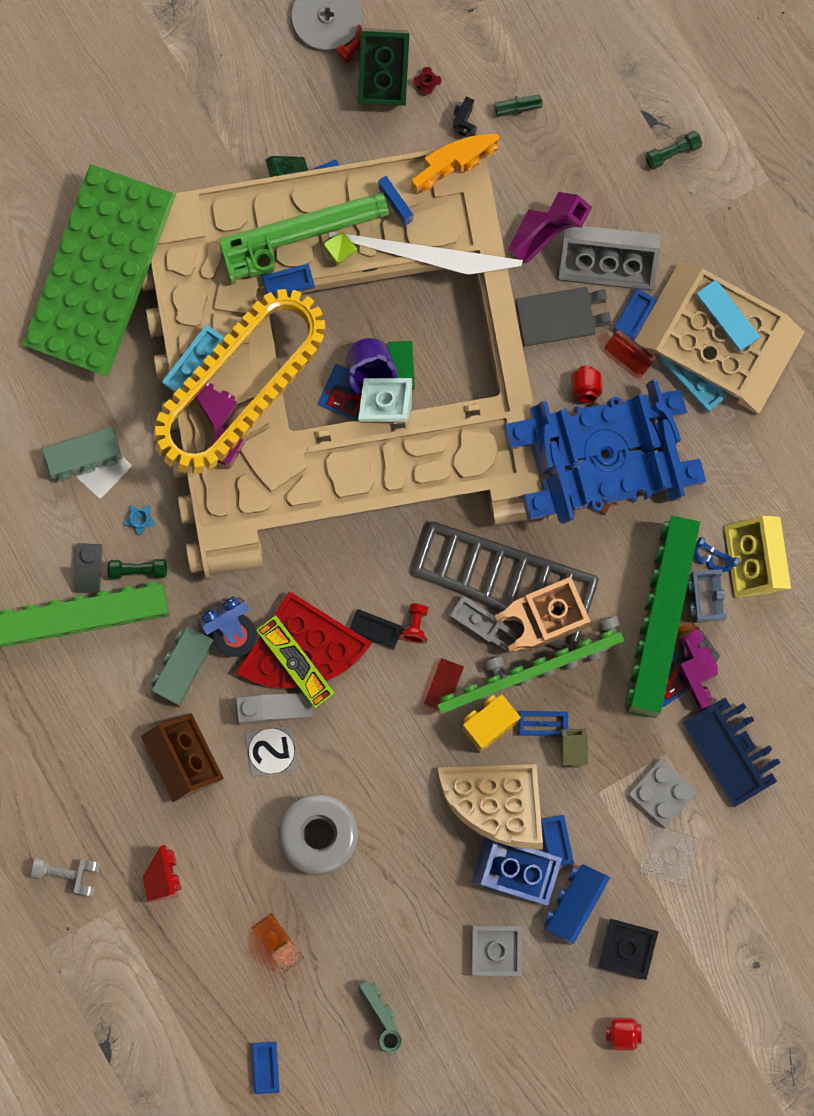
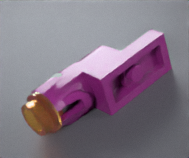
[677,622,720,711]

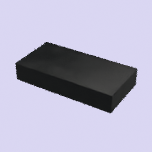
[350,609,403,650]

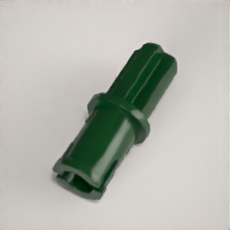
[494,94,543,117]

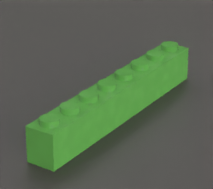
[0,582,170,648]

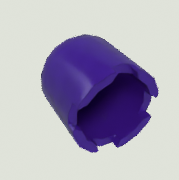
[346,338,398,394]

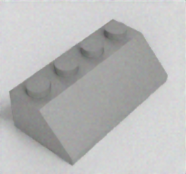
[558,226,660,290]

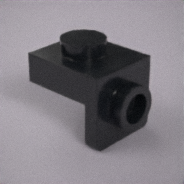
[453,96,477,137]

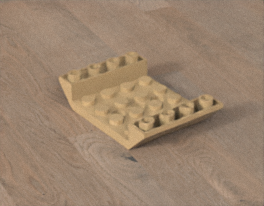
[632,263,805,415]

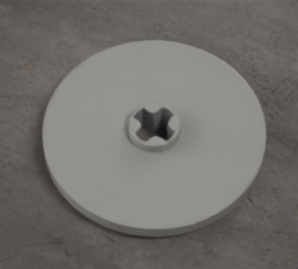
[292,0,362,51]

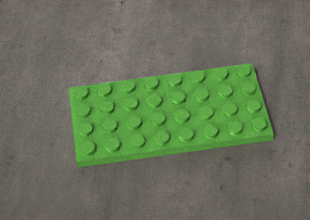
[22,164,176,377]

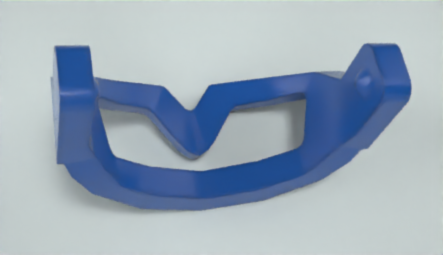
[693,537,740,572]

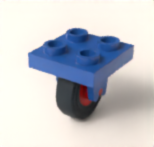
[198,596,257,657]

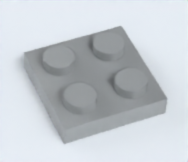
[628,758,698,828]
[472,925,523,977]

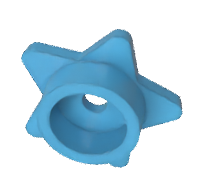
[124,505,156,535]

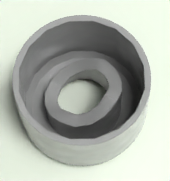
[279,794,358,876]

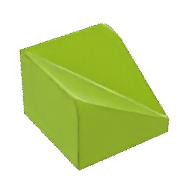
[323,232,358,266]

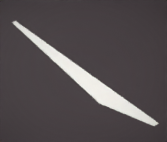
[328,232,523,275]

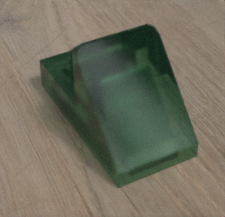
[265,156,308,177]

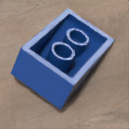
[471,837,562,906]

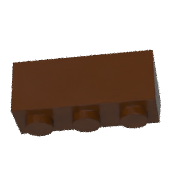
[141,713,224,802]

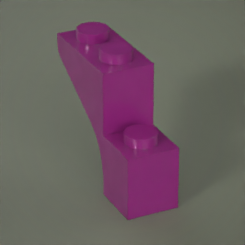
[507,192,592,263]
[195,382,245,469]

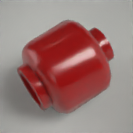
[571,365,603,403]
[606,1018,642,1051]

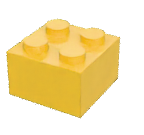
[462,694,521,753]

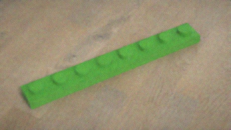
[436,630,625,714]

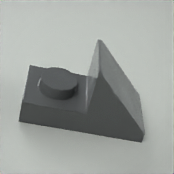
[74,543,103,593]

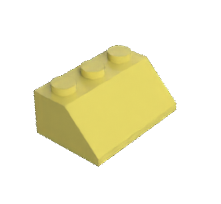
[724,516,791,597]

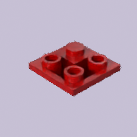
[143,845,182,903]

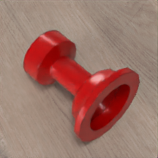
[336,24,362,64]
[399,603,429,644]

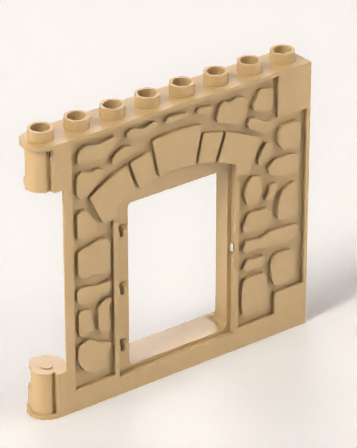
[142,149,553,580]

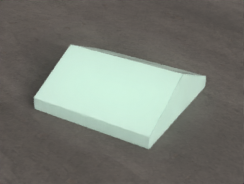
[358,378,412,422]

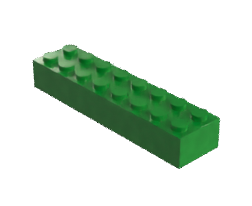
[624,515,701,718]

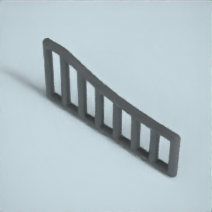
[412,521,599,652]

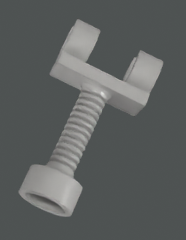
[31,858,100,897]

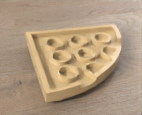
[438,764,543,849]

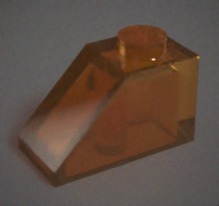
[251,913,304,973]

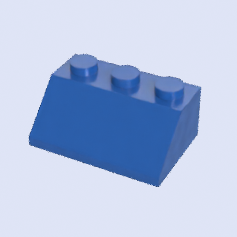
[544,864,611,945]

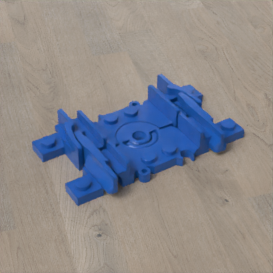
[503,379,707,524]

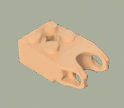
[495,577,590,653]

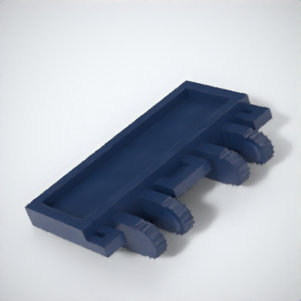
[683,697,781,807]

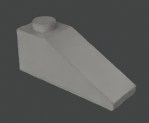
[236,693,313,725]

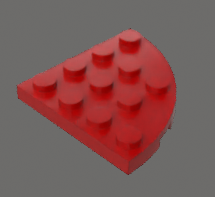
[236,591,372,689]

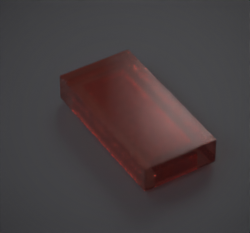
[604,329,656,378]
[424,658,464,713]

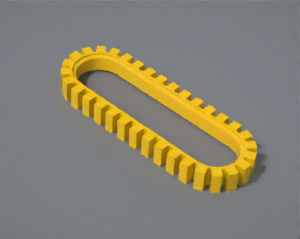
[153,289,325,474]

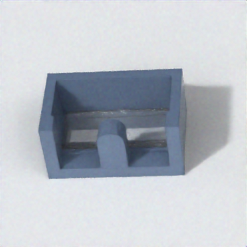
[687,569,727,623]

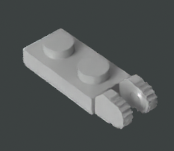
[449,596,518,652]

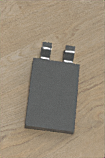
[516,287,611,347]

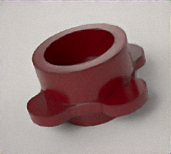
[413,67,442,95]

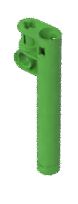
[219,192,389,285]

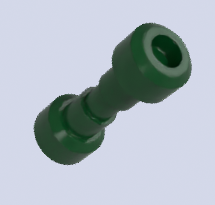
[645,131,703,170]
[108,559,167,579]

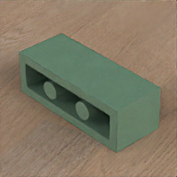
[42,427,123,482]
[151,626,214,707]

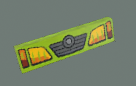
[256,615,335,709]

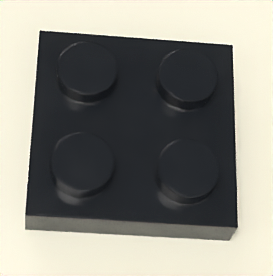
[598,918,659,980]

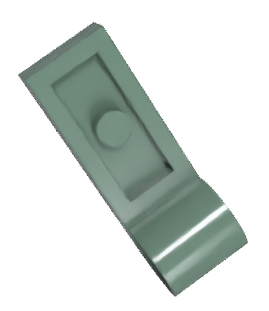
[359,981,402,1052]

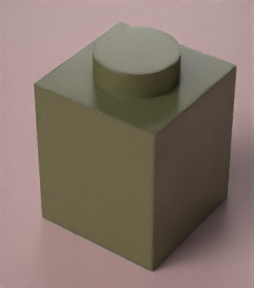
[561,728,588,768]

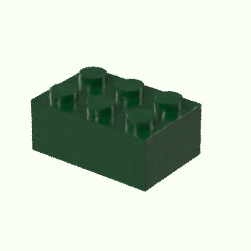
[357,28,410,106]

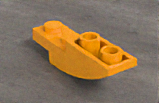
[411,134,500,194]

